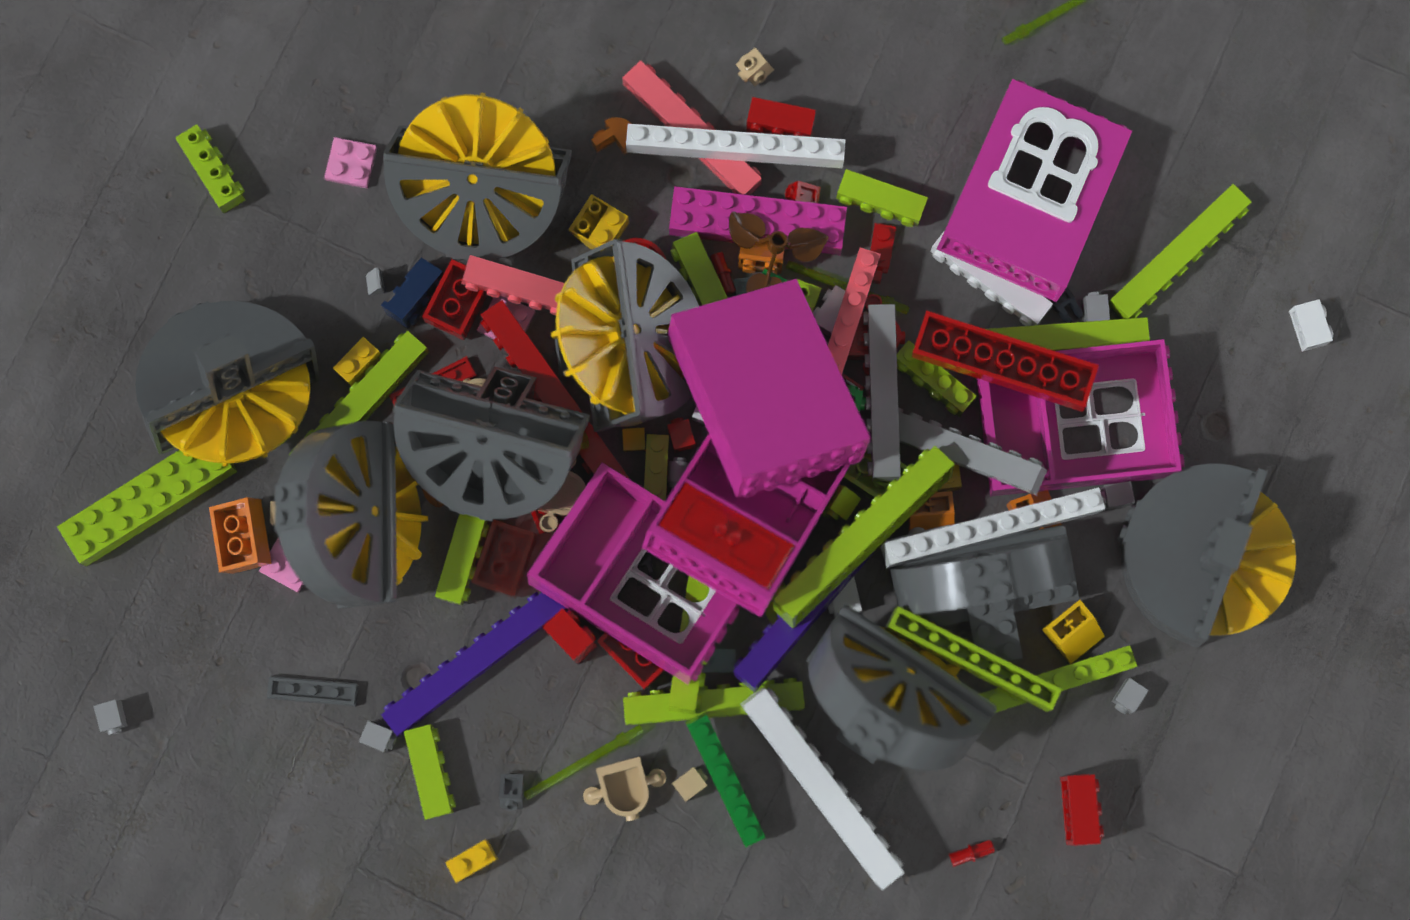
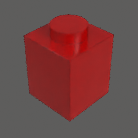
[667,417,696,453]

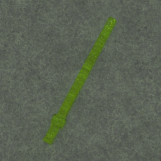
[1002,0,1087,45]
[786,261,910,315]
[523,724,644,800]

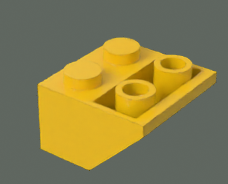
[568,194,629,250]
[1042,600,1105,664]

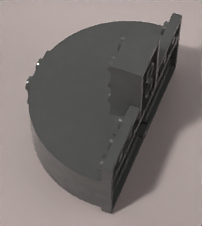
[394,366,590,521]
[890,525,1080,661]

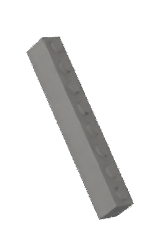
[863,304,901,482]
[898,407,1047,496]

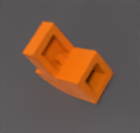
[591,117,632,155]

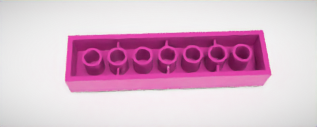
[669,187,847,255]

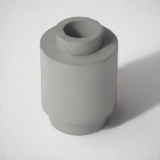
[667,457,690,489]

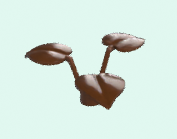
[729,211,829,293]

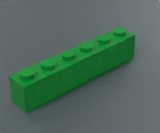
[685,712,766,848]

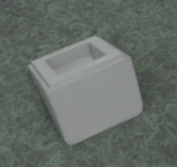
[366,267,385,295]

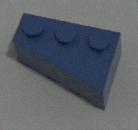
[381,257,444,329]

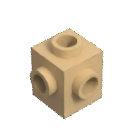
[736,48,774,86]

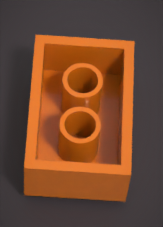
[209,497,272,574]

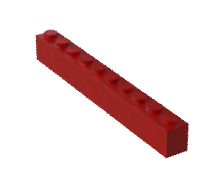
[480,300,629,479]

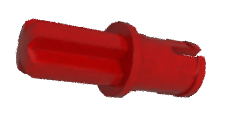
[710,252,736,295]
[949,840,995,867]

